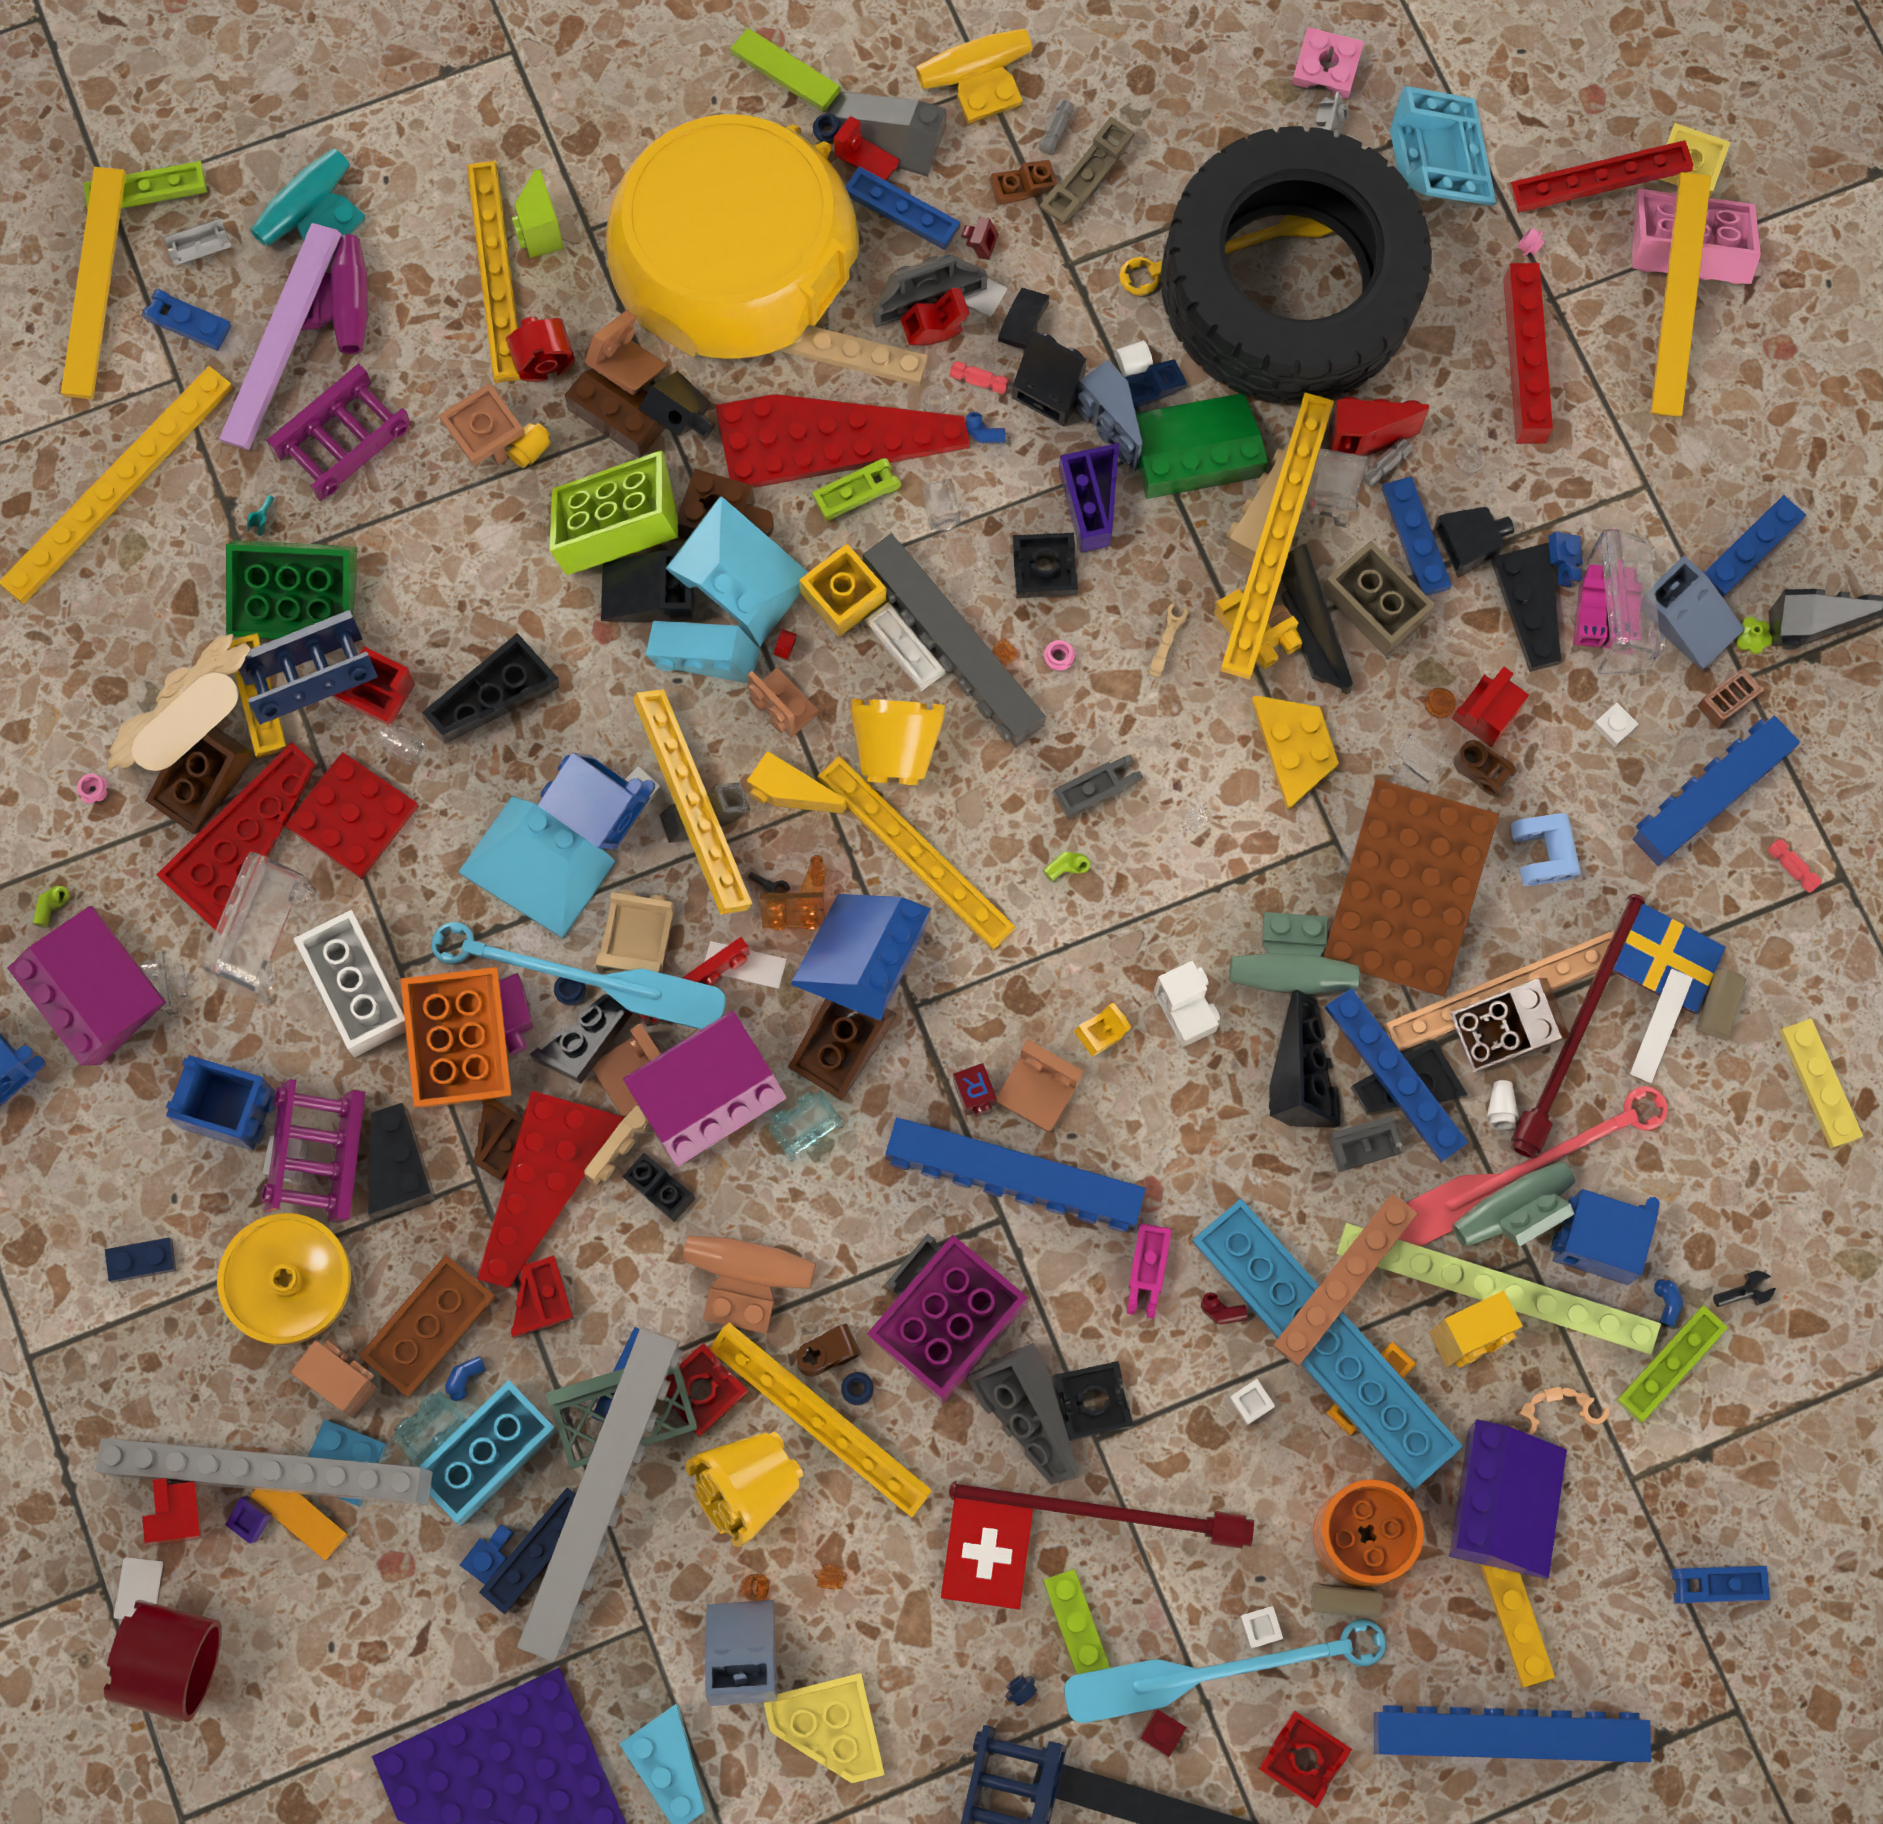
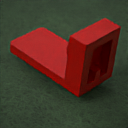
[834,116,899,181]

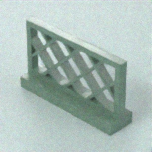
[546,1362,698,1470]

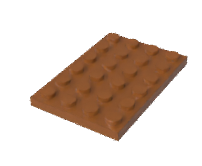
[1323,778,1500,997]

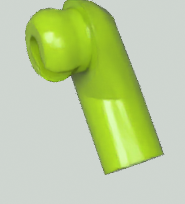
[1042,852,1091,882]
[33,886,70,928]

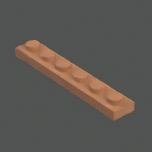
[1272,1193,1418,1367]

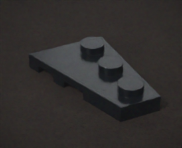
[529,993,633,1084]
[1351,1040,1468,1115]

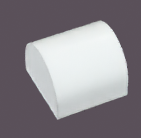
[1114,340,1153,377]

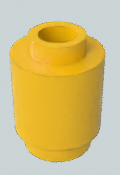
[506,423,551,468]

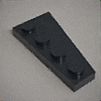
[1491,542,1561,672]

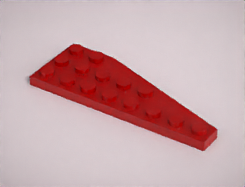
[715,394,970,488]

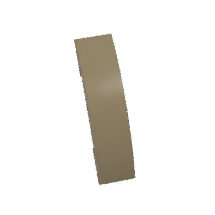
[1039,117,1135,224]

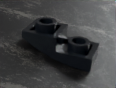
[998,288,1049,349]
[622,1153,695,1222]

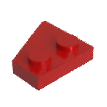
[511,1255,574,1338]

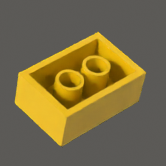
[1429,1290,1523,1369]

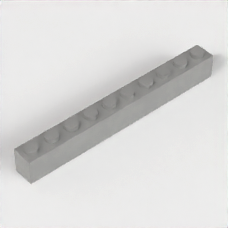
[517,1326,683,1662]
[95,1438,433,1506]

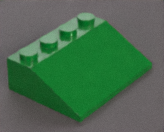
[1135,393,1268,499]
[226,540,357,639]

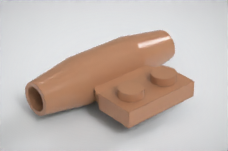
[682,1236,816,1334]

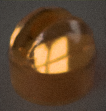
[992,638,1019,665]
[740,1574,770,1601]

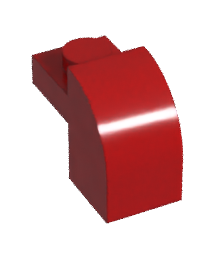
[900,288,970,346]

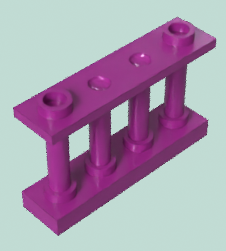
[266,363,411,501]
[261,1079,366,1223]

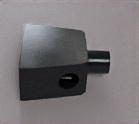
[638,371,715,438]
[1435,507,1514,578]

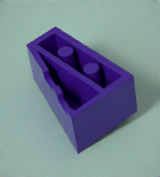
[1058,443,1119,553]

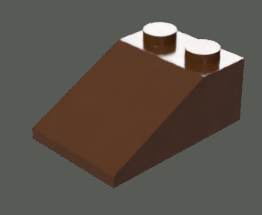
[145,726,254,834]
[788,999,897,1100]

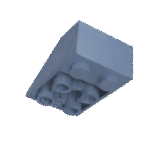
[1077,360,1143,471]
[1638,555,1744,671]
[705,1600,777,1706]

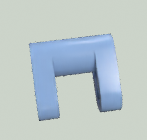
[1510,813,1581,886]

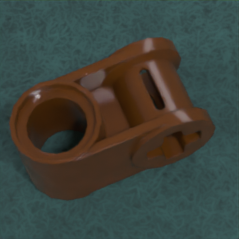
[1454,740,1517,797]
[797,1323,861,1377]

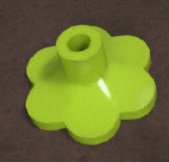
[1736,617,1772,654]

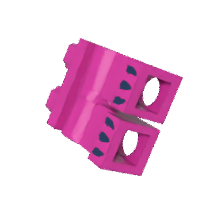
[1573,564,1640,651]

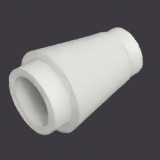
[1487,1080,1519,1130]

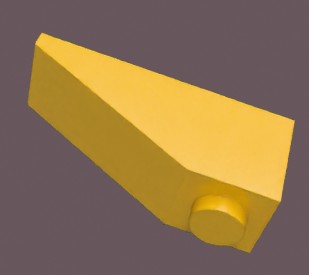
[747,751,847,814]

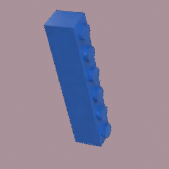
[1632,715,1800,866]

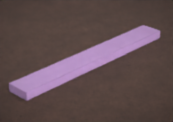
[219,223,342,450]

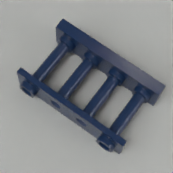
[239,610,378,725]
[961,1725,1067,1824]

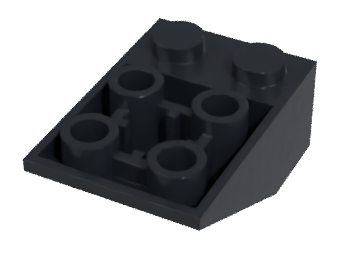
[1012,330,1087,427]
[601,550,694,622]

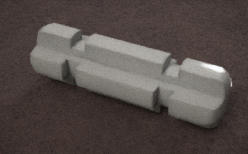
[1039,99,1073,154]
[1362,438,1412,487]

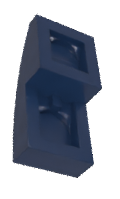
[1125,359,1187,408]

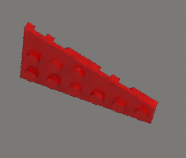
[156,742,316,940]
[476,1091,624,1288]

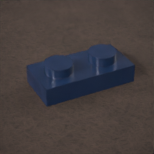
[105,1237,176,1283]

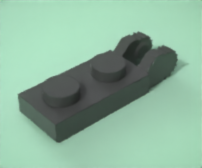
[1053,755,1143,819]

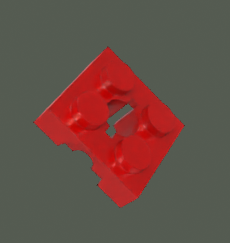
[665,1343,749,1438]
[1258,1711,1352,1808]

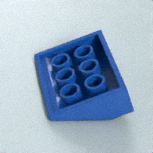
[791,894,931,1021]

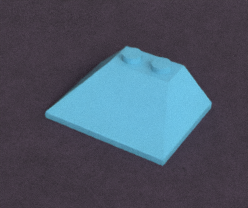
[1390,86,1496,206]
[666,496,808,647]
[458,796,616,939]

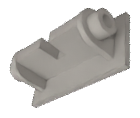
[1315,92,1349,137]
[164,218,232,266]

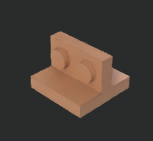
[439,383,525,466]

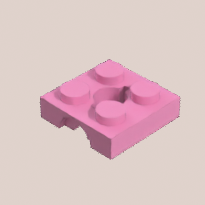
[1292,27,1364,99]

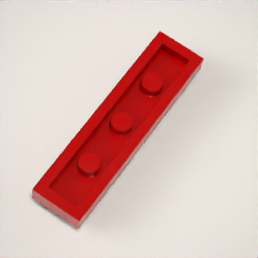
[638,937,750,1027]

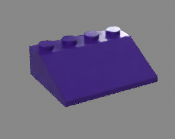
[1449,1419,1567,1580]

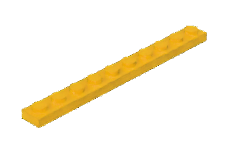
[0,366,234,605]
[1220,393,1334,680]

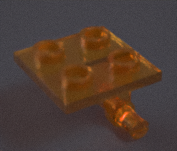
[759,855,827,930]

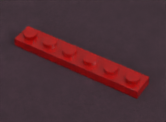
[1510,140,1694,213]

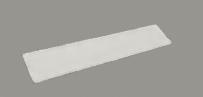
[1630,969,1693,1083]

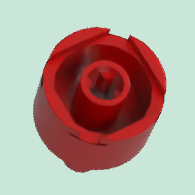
[506,316,575,382]

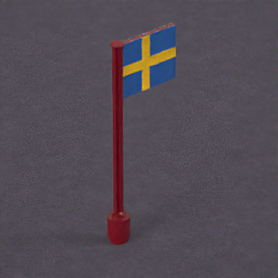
[1511,894,1726,1159]

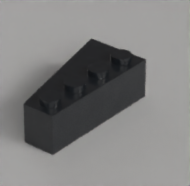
[422,633,559,744]

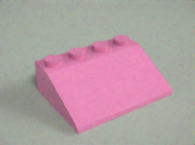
[1632,189,1761,284]

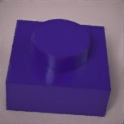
[225,1495,272,1544]

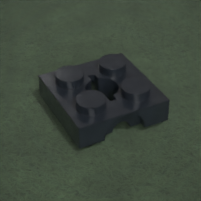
[1012,532,1078,598]
[1054,1361,1133,1441]

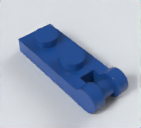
[141,289,232,351]
[1671,1566,1770,1604]

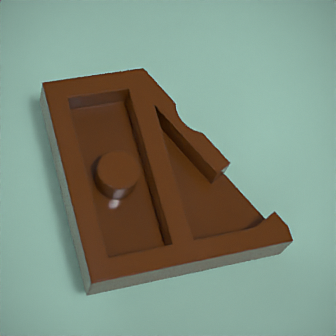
[473,1099,523,1182]

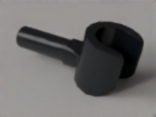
[748,872,790,902]

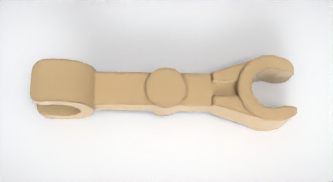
[1149,604,1188,678]

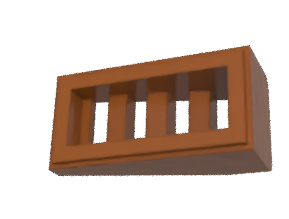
[1697,667,1764,729]

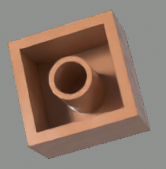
[290,1340,378,1419]

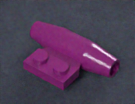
[289,234,368,355]

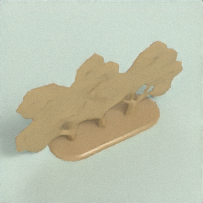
[107,634,251,771]

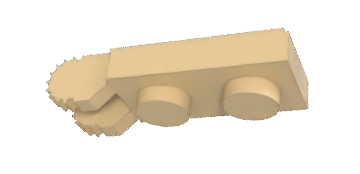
[584,1106,649,1186]

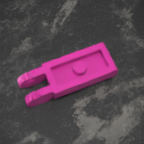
[1126,1223,1172,1319]

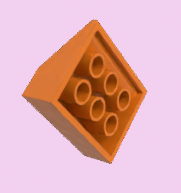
[400,967,512,1109]

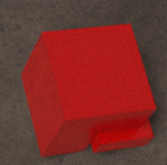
[333,646,415,726]
[1452,666,1529,748]
[142,1478,202,1546]

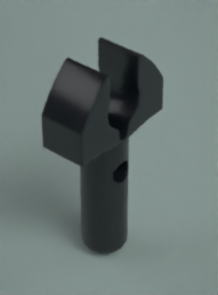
[1713,1270,1776,1307]

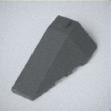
[827,91,946,177]
[966,1343,1078,1485]

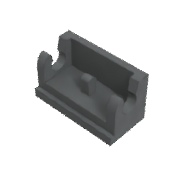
[1328,1115,1402,1172]
[886,1233,941,1298]

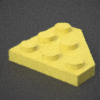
[764,1673,885,1783]

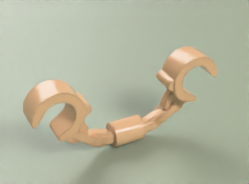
[1510,1387,1609,1435]

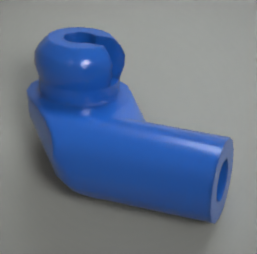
[965,412,1006,443]
[1654,1279,1683,1329]
[445,1356,486,1401]

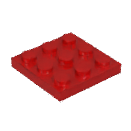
[285,752,419,880]

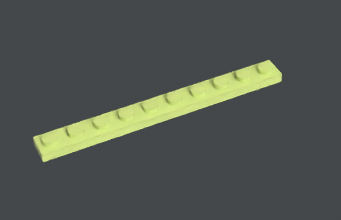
[1336,1222,1661,1355]

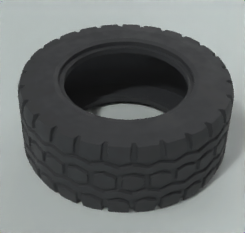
[1161,126,1432,404]

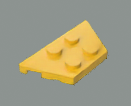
[1251,696,1339,810]

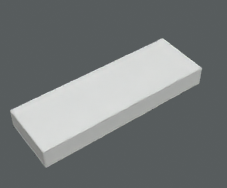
[864,602,945,691]

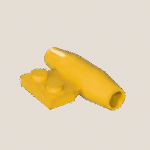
[915,29,1032,124]

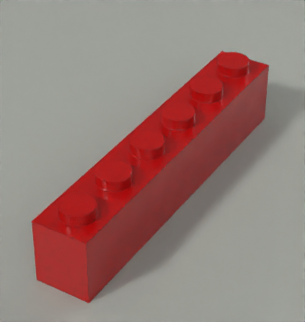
[1503,263,1553,444]

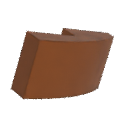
[989,160,1057,205]

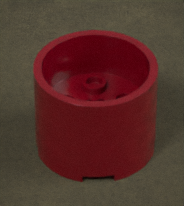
[104,1600,222,1722]

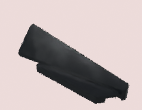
[1280,544,1353,694]

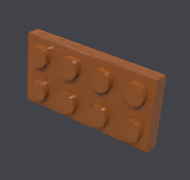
[359,1254,496,1399]

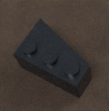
[368,1103,437,1221]

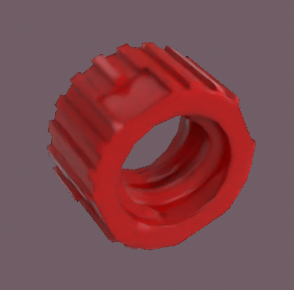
[773,629,797,660]

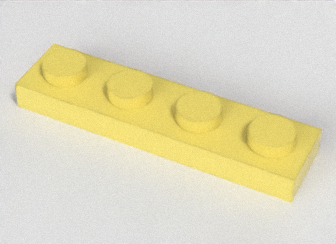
[1779,1018,1863,1149]

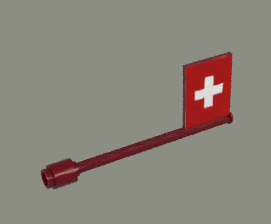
[941,1481,1254,1610]

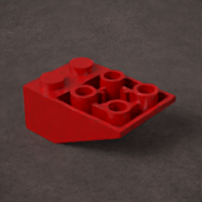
[1329,397,1429,459]

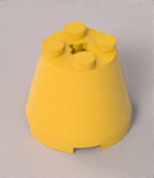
[851,699,945,785]
[685,1431,803,1547]

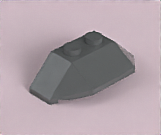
[873,254,987,327]

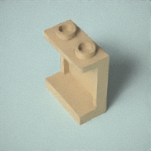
[595,890,675,974]

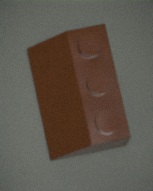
[565,368,665,458]

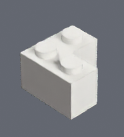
[1153,961,1220,1048]

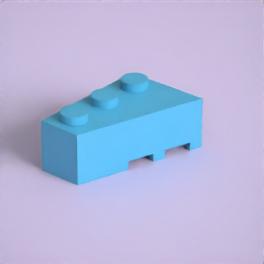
[646,621,760,683]
[619,1704,707,1824]

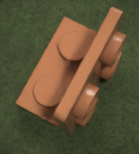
[585,310,667,395]
[747,667,819,738]
[592,1023,661,1117]
[996,1039,1084,1132]

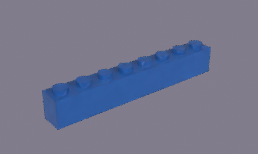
[885,1117,1146,1233]
[1374,1705,1651,1762]

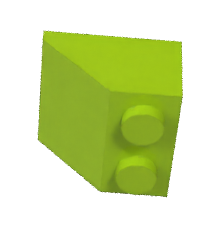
[512,169,564,258]

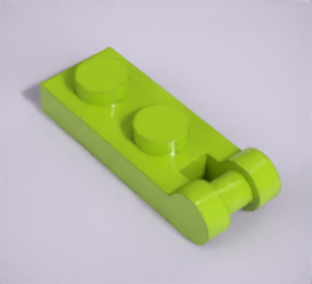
[812,458,902,522]

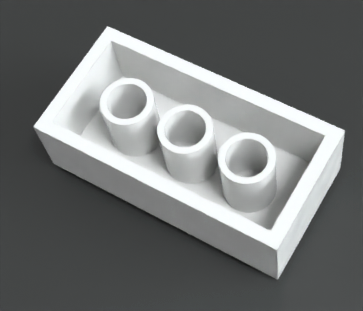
[293,910,406,1058]

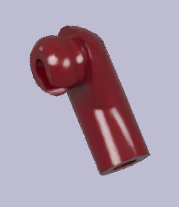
[1201,1292,1248,1325]

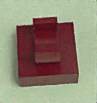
[961,217,999,260]

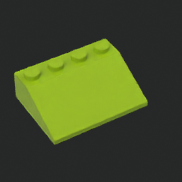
[550,450,678,576]

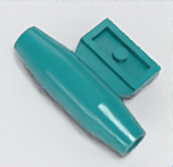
[250,148,365,247]

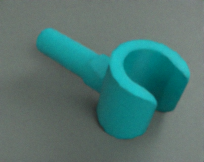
[246,495,275,536]

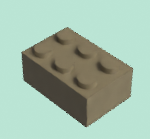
[1322,541,1436,657]

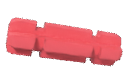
[950,361,1009,394]
[1768,839,1822,893]

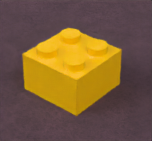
[799,544,886,638]

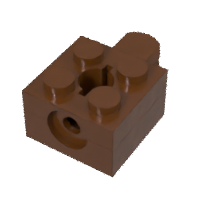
[678,468,774,539]

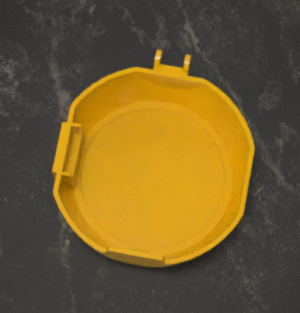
[606,114,859,359]

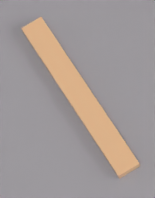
[1382,931,1614,1053]

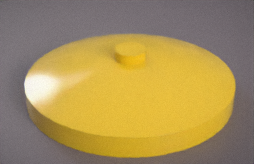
[217,1213,351,1345]

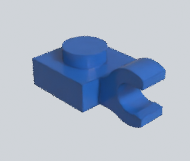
[1548,532,1583,587]
[459,1524,514,1585]

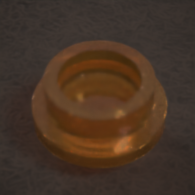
[1424,687,1456,718]
[814,1564,848,1589]

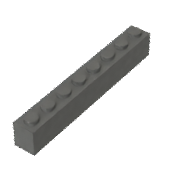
[863,533,1046,748]

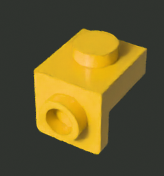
[1073,1003,1131,1057]

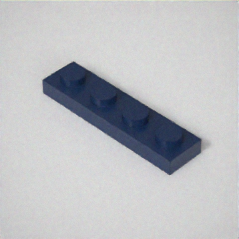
[479,1487,576,1615]

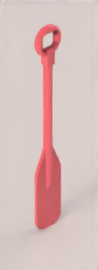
[1399,1086,1668,1246]

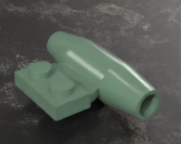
[1229,912,1359,994]
[1452,1161,1575,1247]

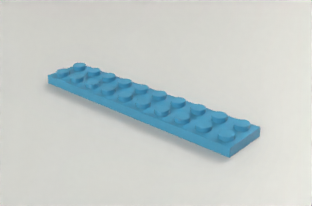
[1192,1199,1463,1491]

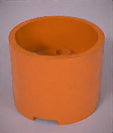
[1312,1479,1424,1588]

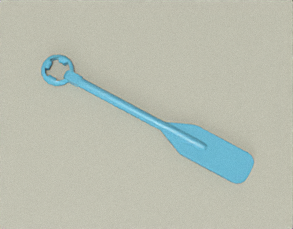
[431,922,726,1030]
[1064,1619,1386,1723]

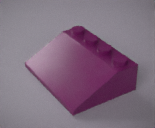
[7,906,167,1066]
[622,1010,787,1167]
[867,1235,1028,1404]

